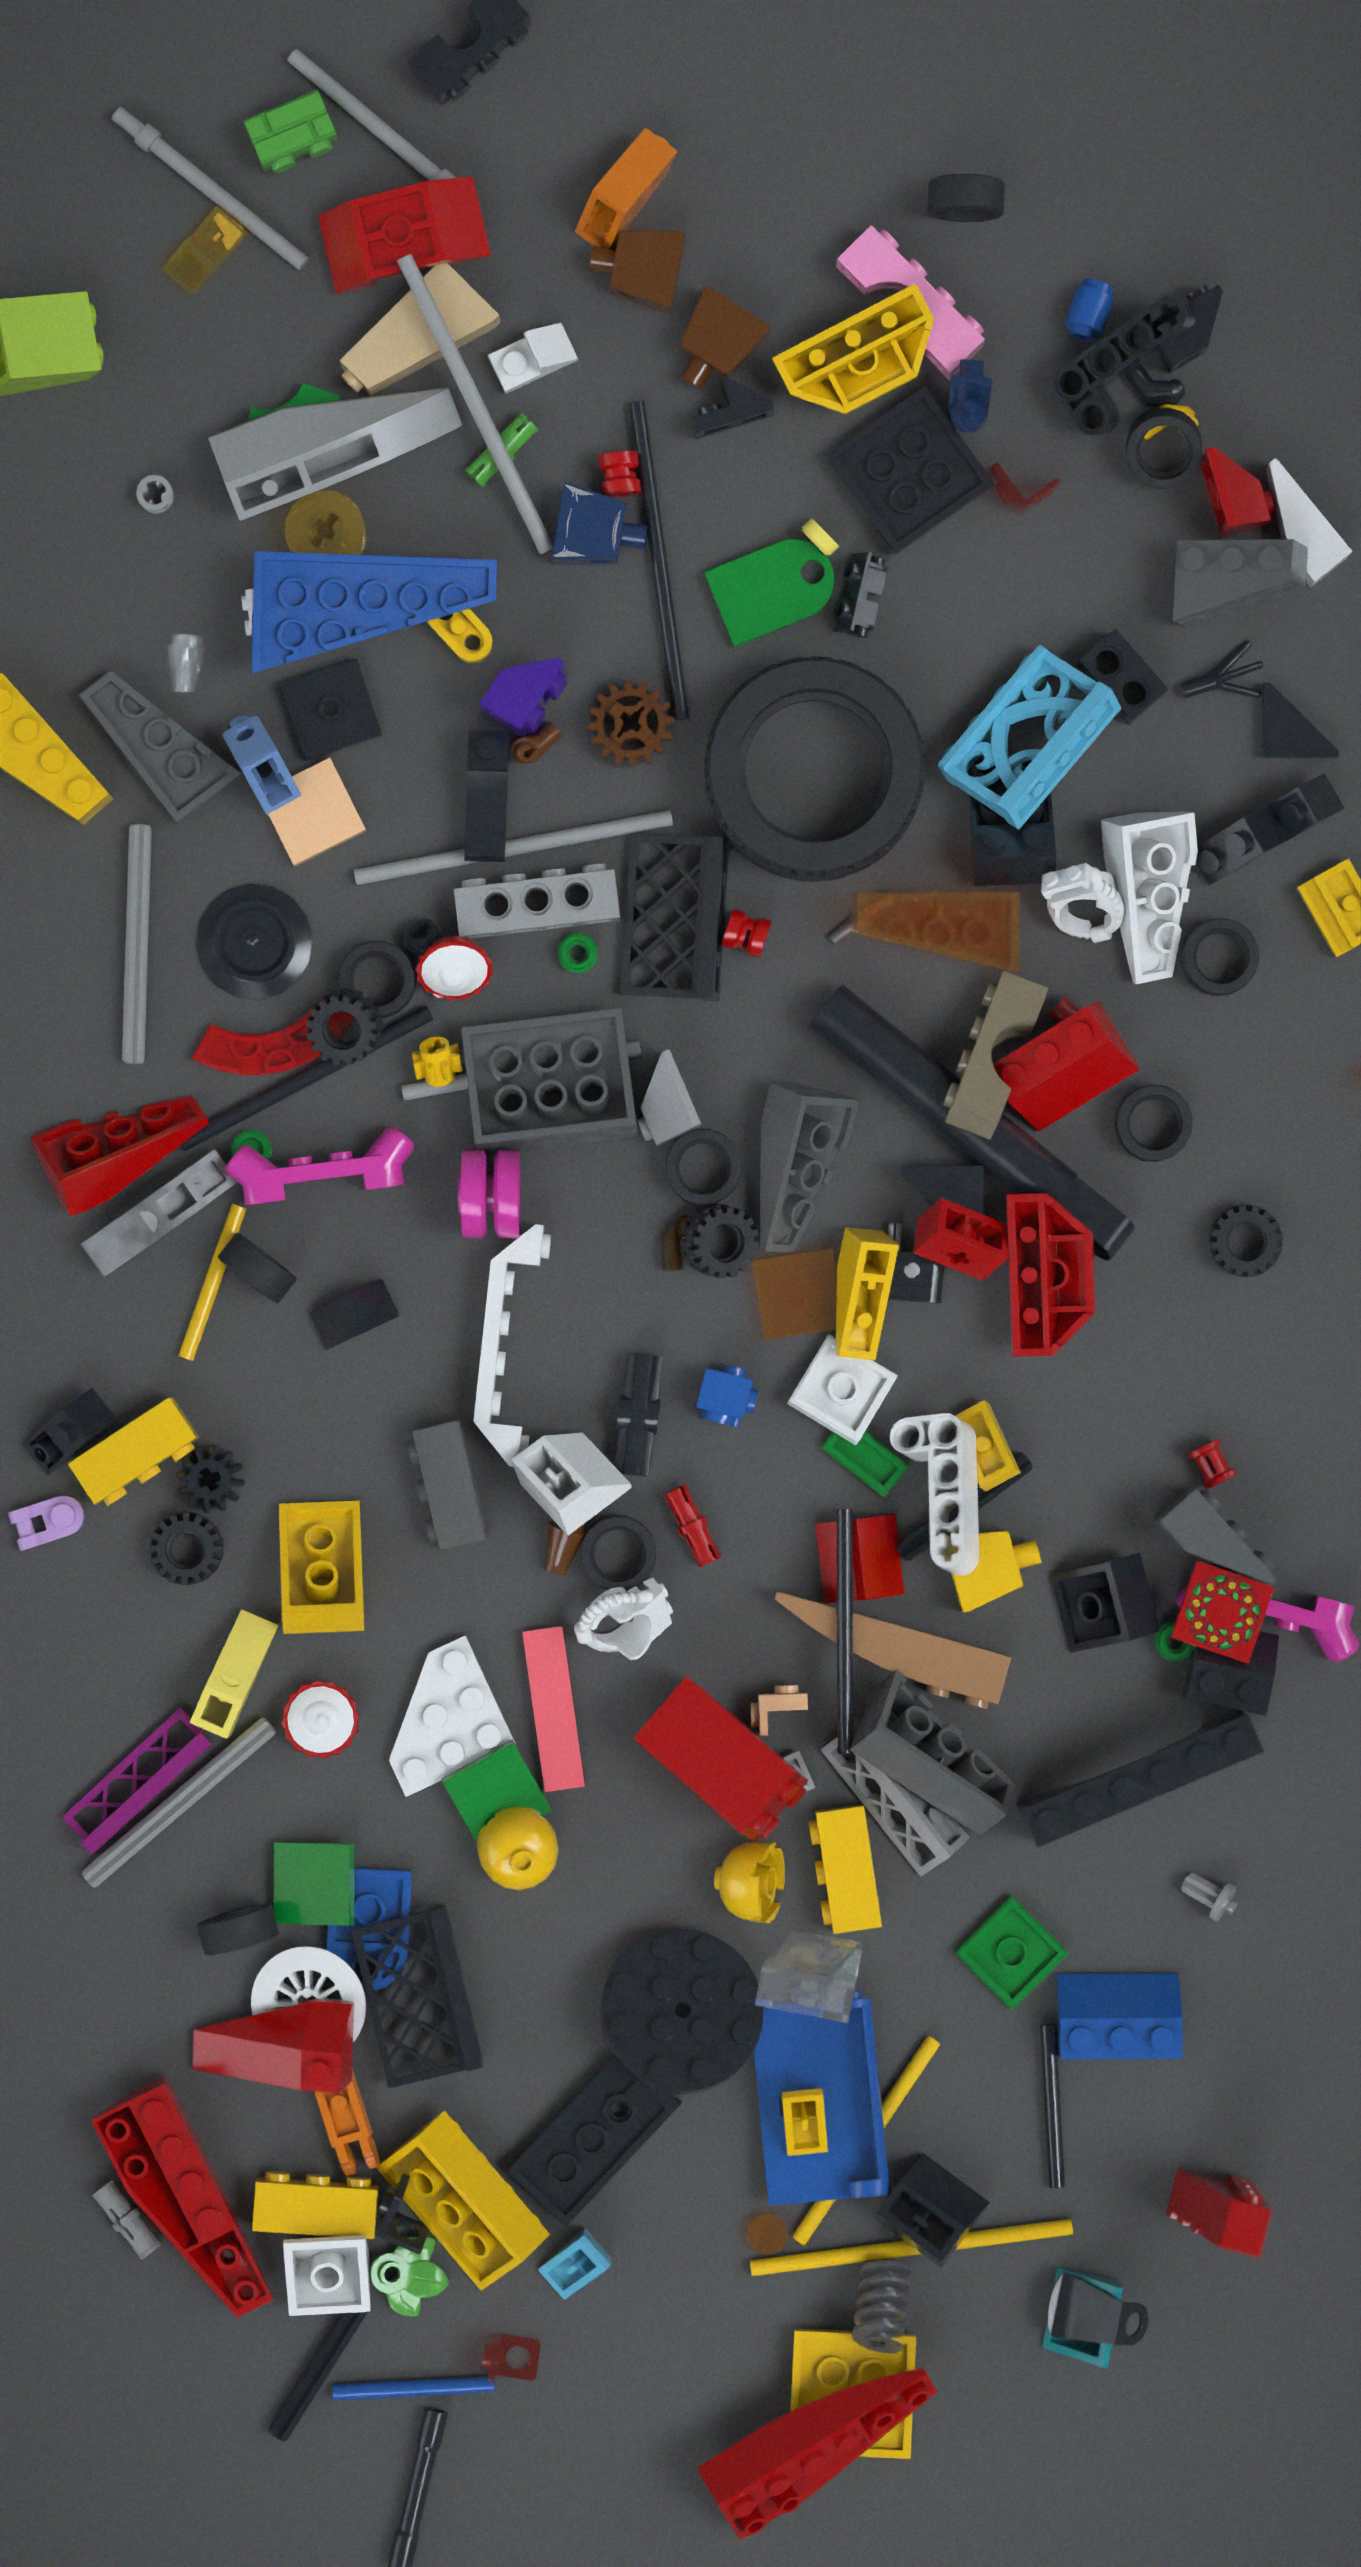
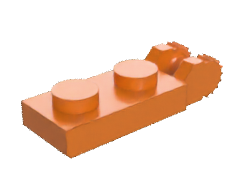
[314,2068,380,2176]

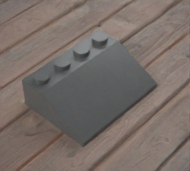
[461,1008,638,1155]

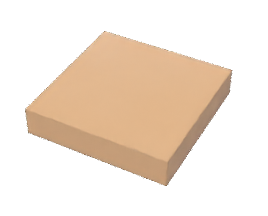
[268,758,366,867]

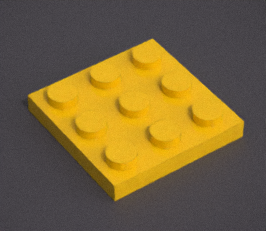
[790,2328,916,2459]

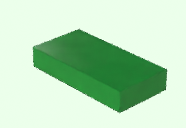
[821,1431,909,1497]

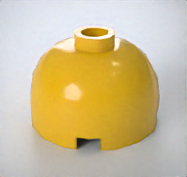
[476,1806,559,1891]
[714,1841,785,1924]

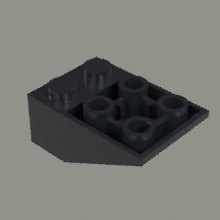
[968,758,1057,886]

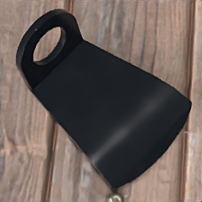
[1047,2272,1149,2346]

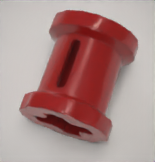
[1187,1438,1237,1490]

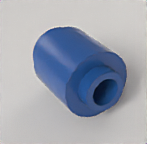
[1064,278,1114,342]

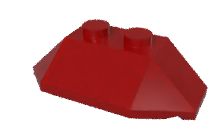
[1006,1193,1096,1357]

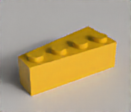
[0,673,113,825]

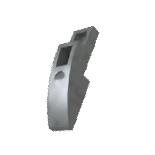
[80,1149,238,1277]

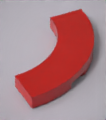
[191,996,356,1076]

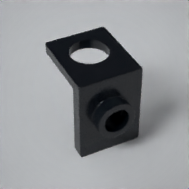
[375,2173,429,2255]

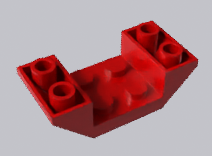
[318,176,492,295]

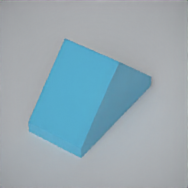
[538,2227,611,2300]

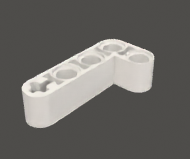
[890,1413,979,1576]

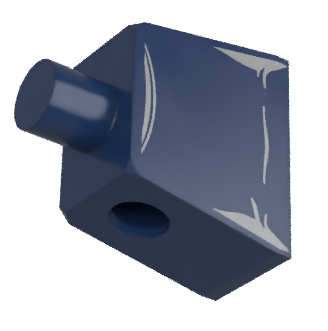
[552,483,648,565]

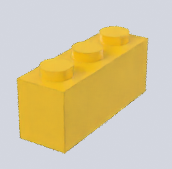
[68,1397,199,1507]
[809,1804,882,1934]
[252,2171,380,2239]

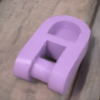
[8,1496,85,1551]

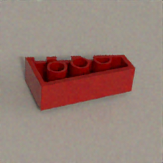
[1166,2168,1272,2258]

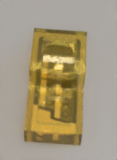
[162,206,250,295]

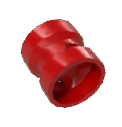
[598,451,641,498]
[721,908,772,959]

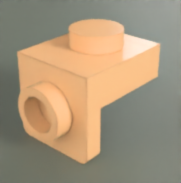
[750,1685,808,1736]

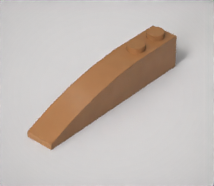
[774,1591,1012,1709]

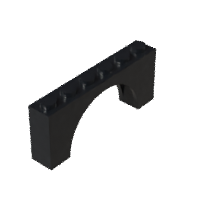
[1016,1710,1264,1848]

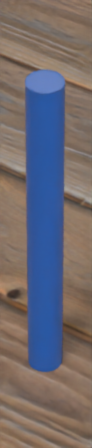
[332,2376,495,2401]

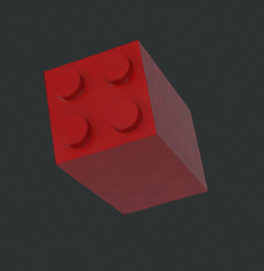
[633,1676,809,1842]

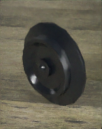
[196,884,313,1000]

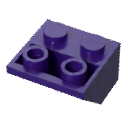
[480,657,568,737]

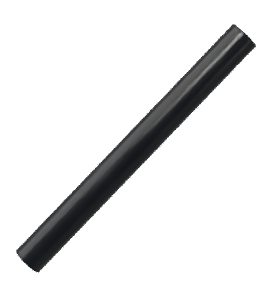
[1040,2024,1065,2188]

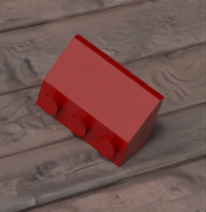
[993,1000,1141,1132]

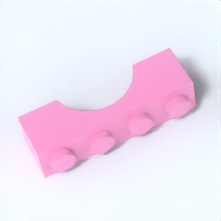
[836,225,985,380]

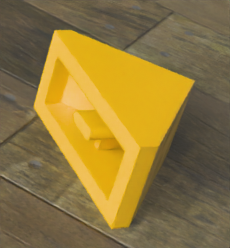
[781,2088,828,2156]

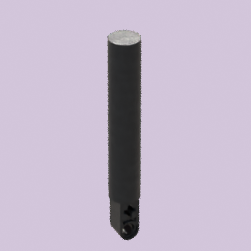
[808,984,1135,1261]

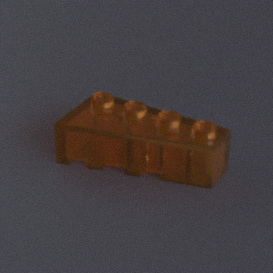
[852,891,1019,973]

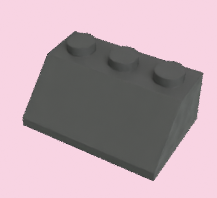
[407,1420,488,1550]

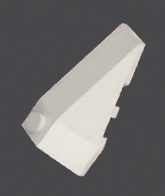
[1100,811,1198,984]

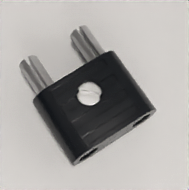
[888,1223,945,1304]

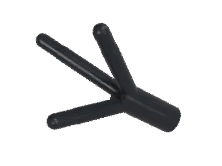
[1181,641,1263,699]

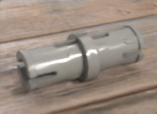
[92,2180,161,2260]

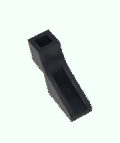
[1196,773,1344,886]

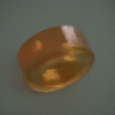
[747,2212,787,2255]

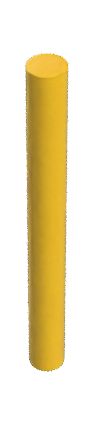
[178,1204,247,1361]

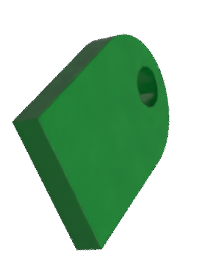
[704,539,834,649]

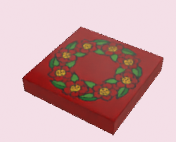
[1170,1560,1274,1664]

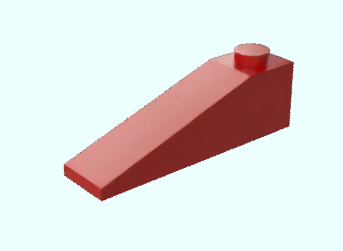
[31,1096,209,1217]
[193,1999,354,2094]

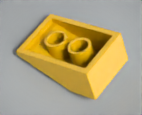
[279,1500,364,1634]

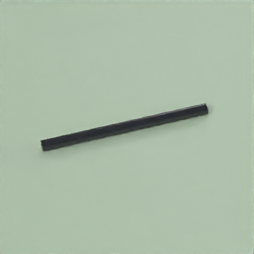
[836,1509,854,1754]

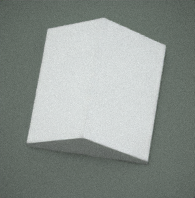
[283,2235,371,2316]

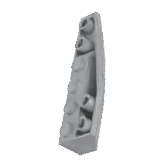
[208,387,463,521]

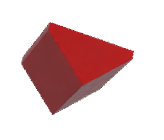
[815,1514,905,1604]

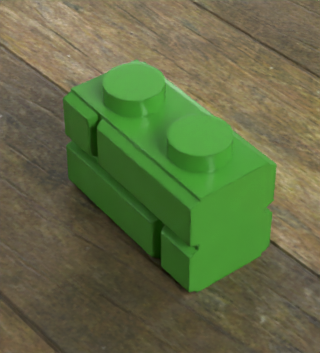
[244,89,338,173]

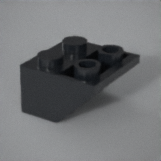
[876,2154,990,2269]

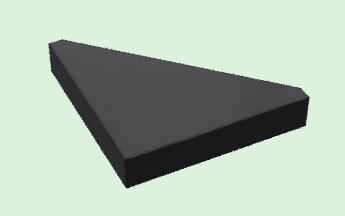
[1263,683,1339,758]

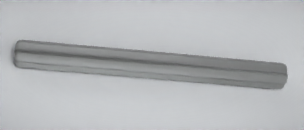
[122,824,152,1064]
[82,1717,276,1887]

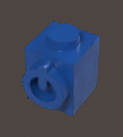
[696,1365,759,1427]

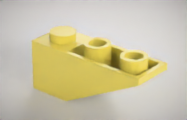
[190,1609,279,1739]

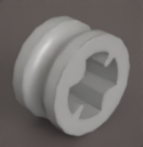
[136,475,174,514]

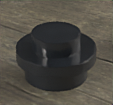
[403,919,444,956]

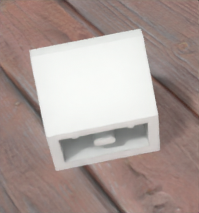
[511,1433,632,1535]

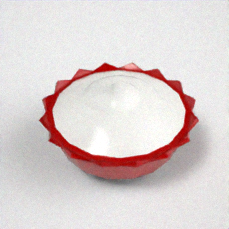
[415,936,494,1001]
[281,1680,360,1759]

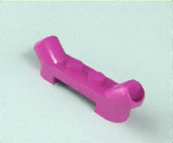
[226,1127,414,1205]
[1175,1571,1360,1663]

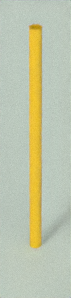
[750,2218,1073,2276]

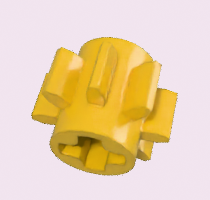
[412,1037,463,1087]

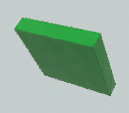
[442,1740,552,1842]
[274,1842,355,1926]
[954,1895,1069,2010]

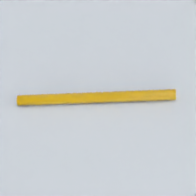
[792,2035,941,2246]

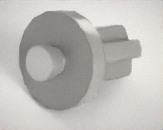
[1181,1873,1238,1922]

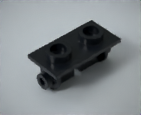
[834,551,888,638]

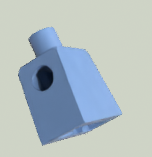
[223,716,302,815]

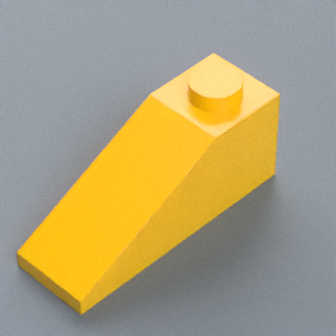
[836,1227,899,1360]

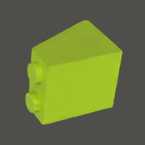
[0,291,104,396]

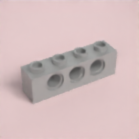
[454,864,620,939]

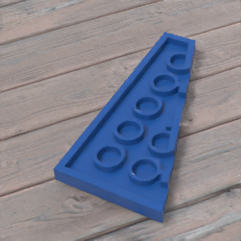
[251,551,497,674]

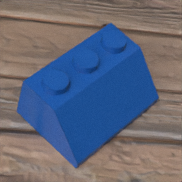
[1057,1973,1183,2059]

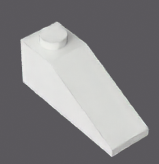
[1265,458,1352,588]

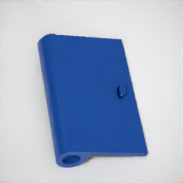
[754,1991,890,2206]

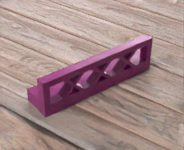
[62,1707,214,1855]

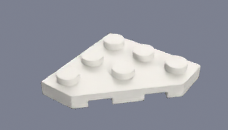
[389,1635,516,1797]

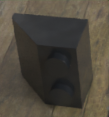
[1050,1553,1160,1653]
[1182,1631,1279,1716]

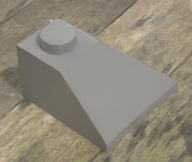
[637,1049,701,1147]

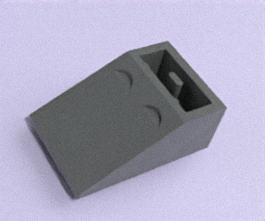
[1153,1488,1278,1584]

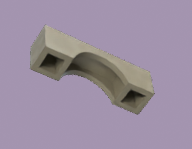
[943,971,1048,1140]

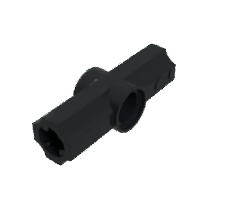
[615,1352,663,1477]

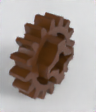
[587,680,674,769]

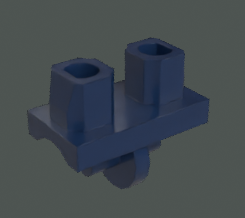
[947,359,992,433]

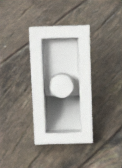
[488,323,578,394]

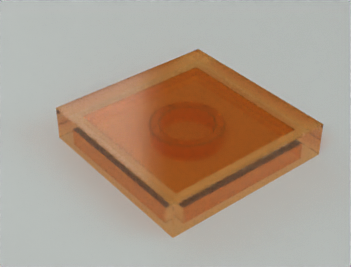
[752,1248,837,1341]

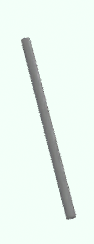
[397,254,554,554]
[354,809,673,885]

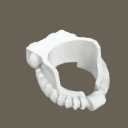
[1041,863,1125,943]
[574,1578,673,1660]

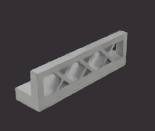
[820,1717,970,1877]

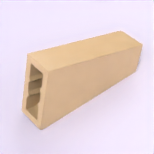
[340,263,501,396]

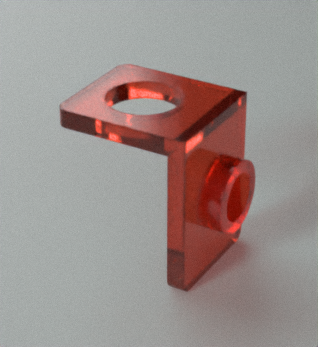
[990,462,1061,515]
[482,2333,541,2383]

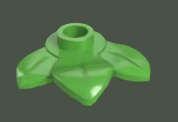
[369,2236,449,2317]

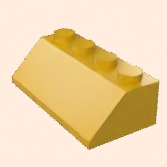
[376,2110,550,2291]

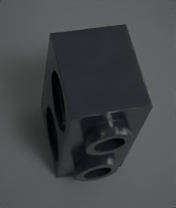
[1076,628,1168,725]

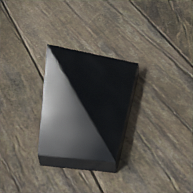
[309,1279,400,1350]

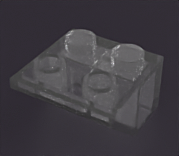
[755,1931,863,2023]

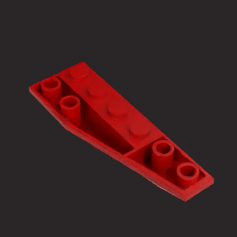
[91,2075,274,2318]
[696,2368,937,2541]

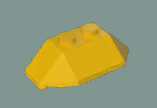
[772,283,934,415]

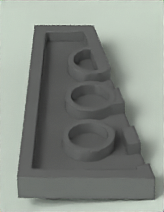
[79,671,242,824]

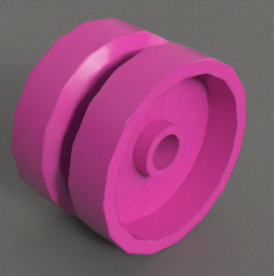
[458,1149,520,1238]

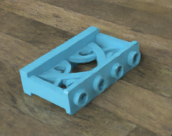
[938,645,1121,830]

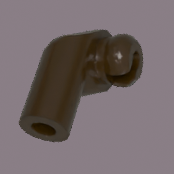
[661,1215,690,1271]

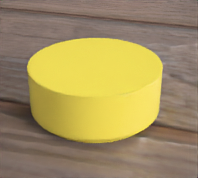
[801,518,839,556]

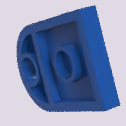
[327,1868,412,1991]

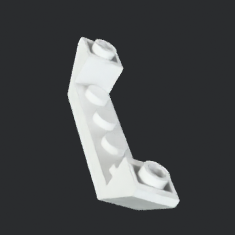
[473,1224,551,1467]

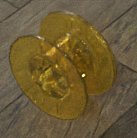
[285,490,367,555]

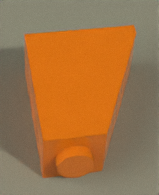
[574,128,678,249]

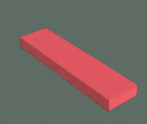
[522,1626,585,1792]

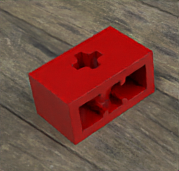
[913,1198,1009,1281]

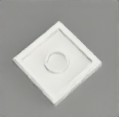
[787,1334,898,1445]

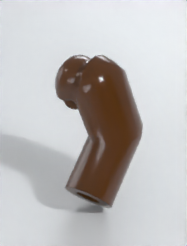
[510,721,564,764]

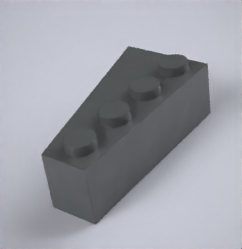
[850,1669,1016,1836]

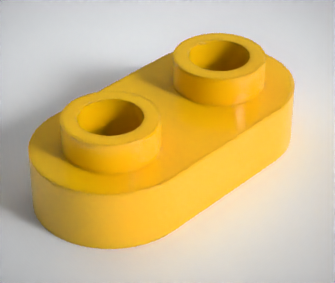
[427,608,493,663]

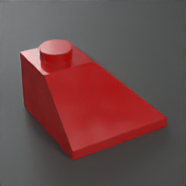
[1200,447,1275,539]

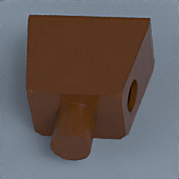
[589,230,685,315]
[680,285,771,390]

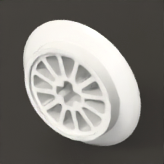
[251,1946,366,2042]

